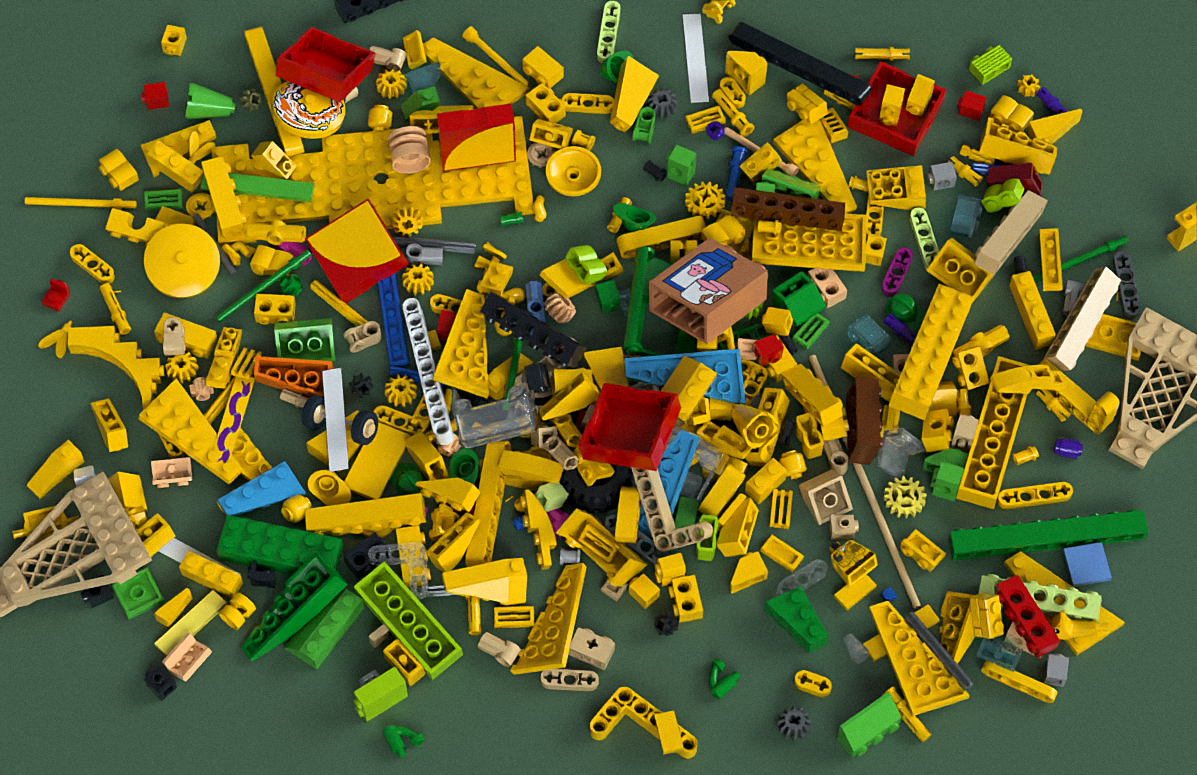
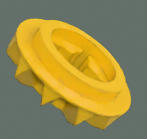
[186,193,215,220]

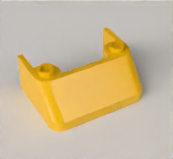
[556,508,647,587]

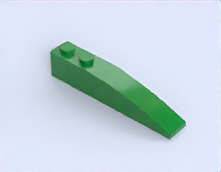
[241,551,348,661]

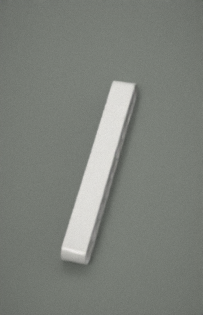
[403,298,454,445]

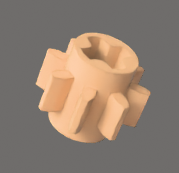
[189,377,214,401]
[436,434,461,456]

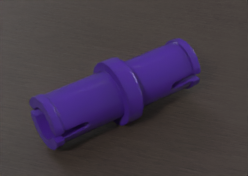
[1036,87,1068,115]
[883,313,917,346]

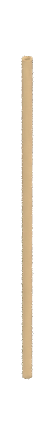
[809,355,921,609]

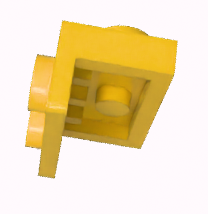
[477,261,513,296]
[573,445,615,486]
[900,529,946,572]

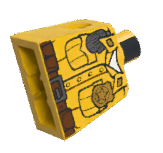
[829,540,878,587]

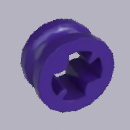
[706,121,725,140]

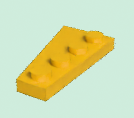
[141,120,217,177]
[232,427,272,481]

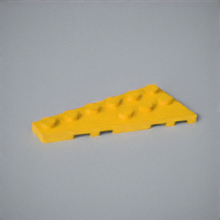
[773,118,857,214]
[433,289,489,399]
[138,378,242,485]
[869,601,970,716]

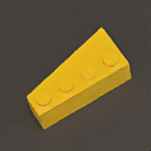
[979,117,1058,175]

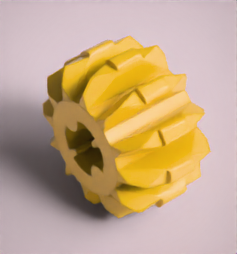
[376,68,407,100]
[391,205,423,237]
[402,264,434,296]
[165,352,199,384]
[385,375,417,407]

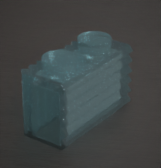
[950,194,983,238]
[847,313,891,357]
[976,637,1024,672]

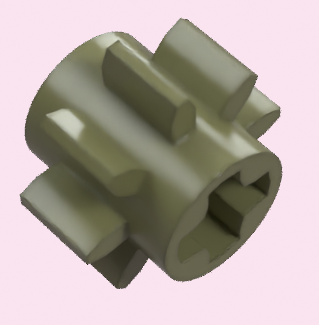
[239,89,262,112]

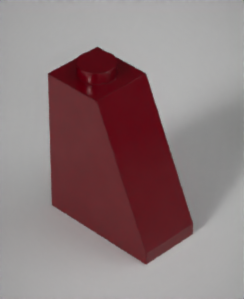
[986,163,1043,197]

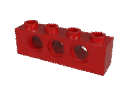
[994,574,1060,658]

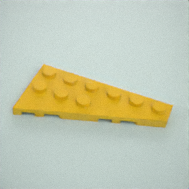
[423,37,530,109]
[1004,551,1125,656]
[510,563,587,675]

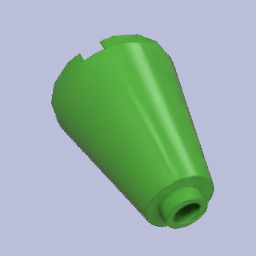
[185,83,236,119]

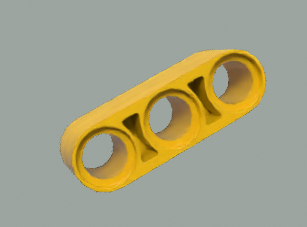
[698,464,746,518]
[615,486,641,543]

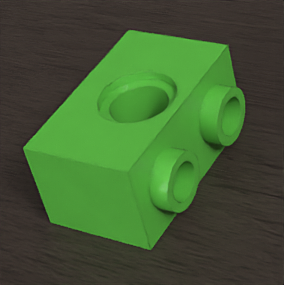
[666,144,696,186]
[930,461,964,501]

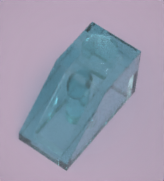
[405,62,441,95]

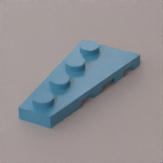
[218,461,306,516]

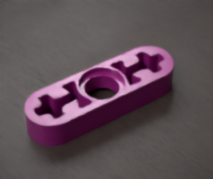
[881,248,913,297]

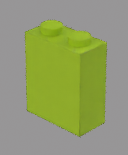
[353,667,408,722]

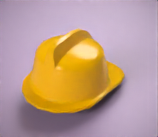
[308,470,351,506]

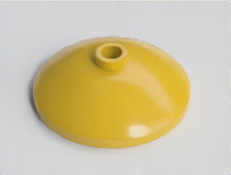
[546,146,601,196]

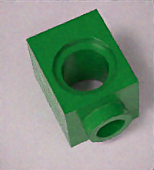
[595,280,620,313]

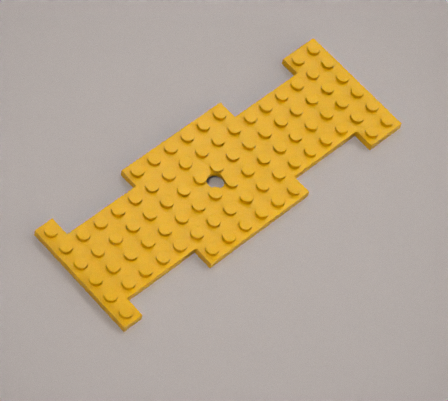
[211,116,534,246]

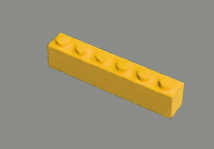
[305,493,426,537]

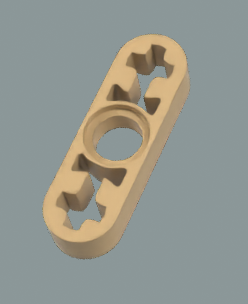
[540,669,599,691]

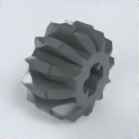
[646,88,678,119]
[777,705,812,741]

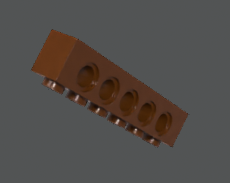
[730,187,845,231]

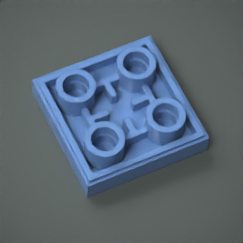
[1063,542,1112,587]

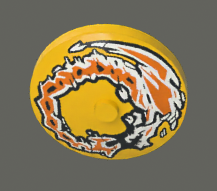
[271,81,345,139]

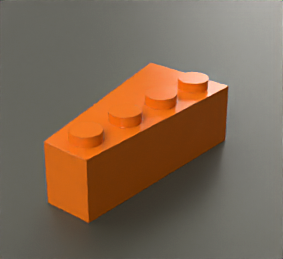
[254,356,334,398]

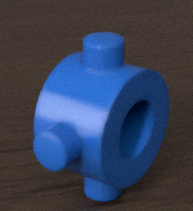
[880,587,897,602]

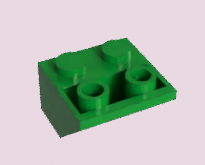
[772,271,826,326]

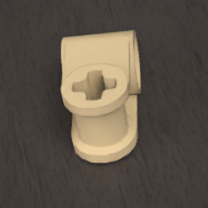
[163,317,185,356]
[343,321,382,353]

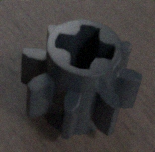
[349,372,374,398]
[654,611,679,637]

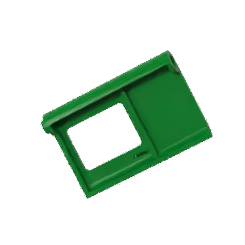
[623,247,697,357]

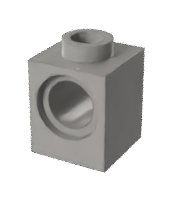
[927,162,957,191]
[1044,653,1069,687]

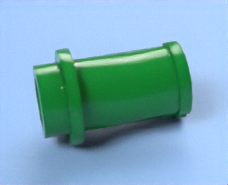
[500,210,524,227]

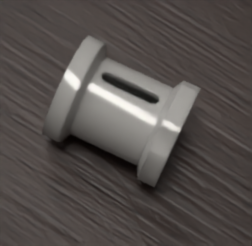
[560,547,581,565]

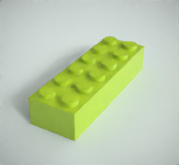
[354,561,463,681]

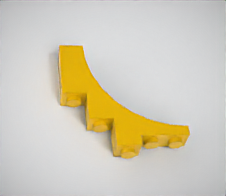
[68,326,165,410]

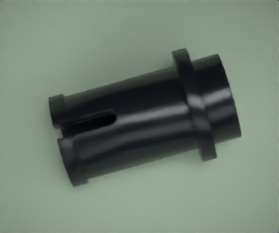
[643,160,667,182]
[1013,256,1028,275]
[778,333,798,356]
[777,420,796,446]

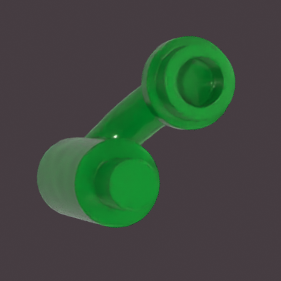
[709,658,741,700]
[382,725,425,759]

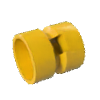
[670,240,697,263]
[218,592,256,630]

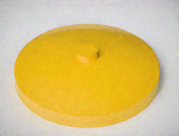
[144,224,220,299]

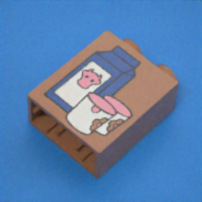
[649,238,768,344]

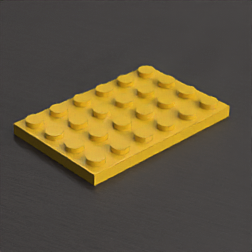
[752,213,866,272]

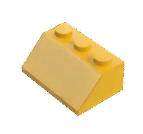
[926,238,994,303]
[661,355,717,425]

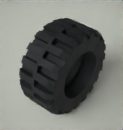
[559,447,633,513]

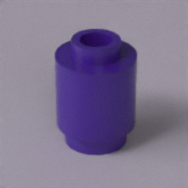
[1054,437,1083,459]

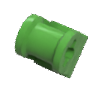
[633,107,655,144]

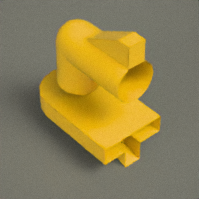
[221,241,256,266]
[474,242,507,268]

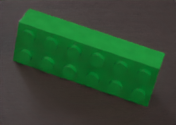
[217,515,344,575]

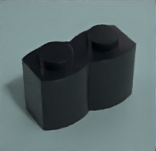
[524,363,552,394]

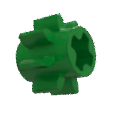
[279,274,303,296]

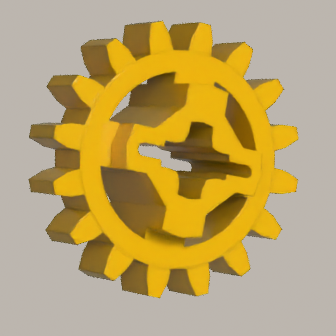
[685,182,725,219]

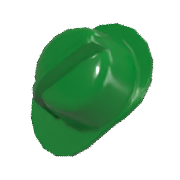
[599,50,635,83]
[613,203,656,232]
[885,294,926,332]
[449,448,480,484]
[390,463,427,499]

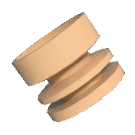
[388,126,431,174]

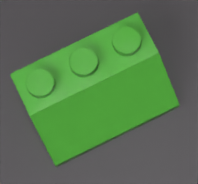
[761,169,821,199]
[274,318,336,361]
[837,692,901,758]

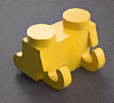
[703,0,736,24]
[429,504,460,541]

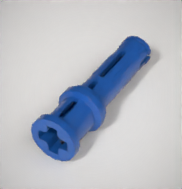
[725,146,748,202]

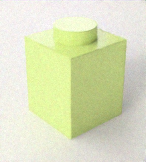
[535,483,569,512]

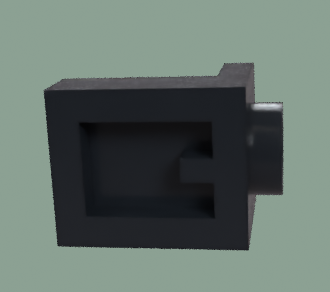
[247,561,276,588]

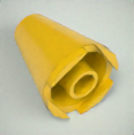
[731,404,779,449]

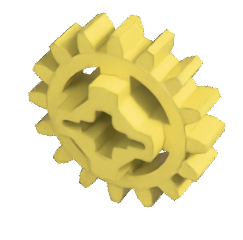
[883,476,927,518]

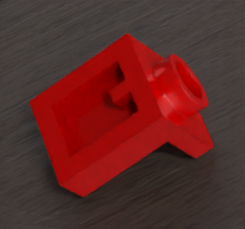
[41,279,70,312]

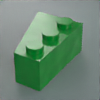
[764,586,829,653]

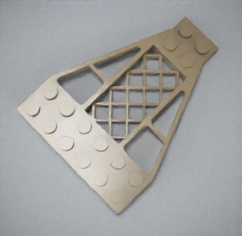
[1108,307,1197,469]
[0,472,152,618]

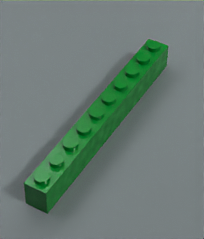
[948,509,1149,561]

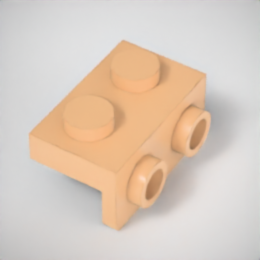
[151,457,193,488]
[162,633,212,682]

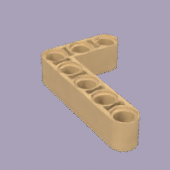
[631,467,713,551]

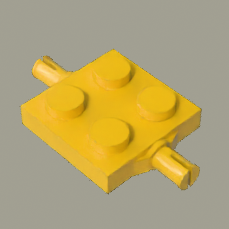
[12,506,80,548]

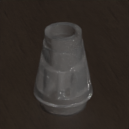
[843,634,869,664]

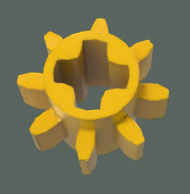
[1017,74,1040,97]

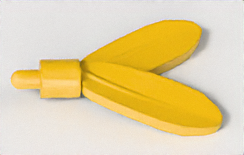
[188,131,215,164]
[38,320,72,359]

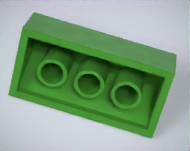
[284,588,364,670]

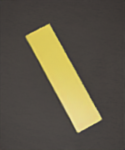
[154,590,227,656]

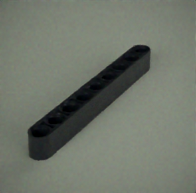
[728,22,872,106]

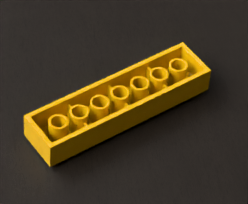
[888,284,974,420]
[956,356,1029,509]

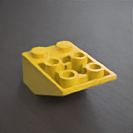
[866,165,926,210]

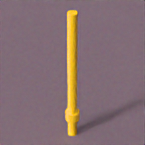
[25,197,137,210]

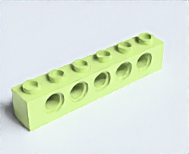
[979,574,1102,623]

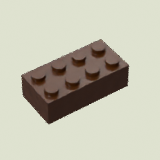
[846,376,883,465]

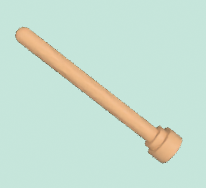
[724,127,799,176]

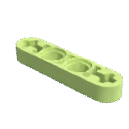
[597,1,620,63]
[910,208,939,273]

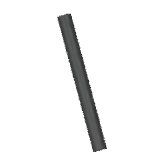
[192,213,237,276]

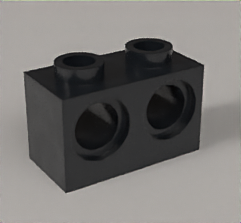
[343,532,390,579]

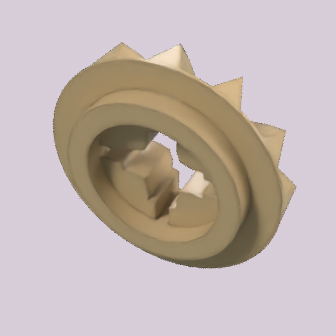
[527,142,556,168]

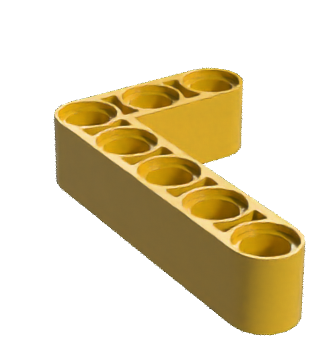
[1038,359,1120,434]
[590,687,697,759]

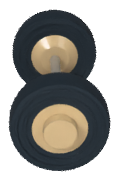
[302,395,379,445]

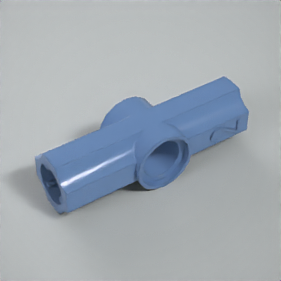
[525,281,545,335]

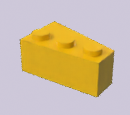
[307,410,362,473]

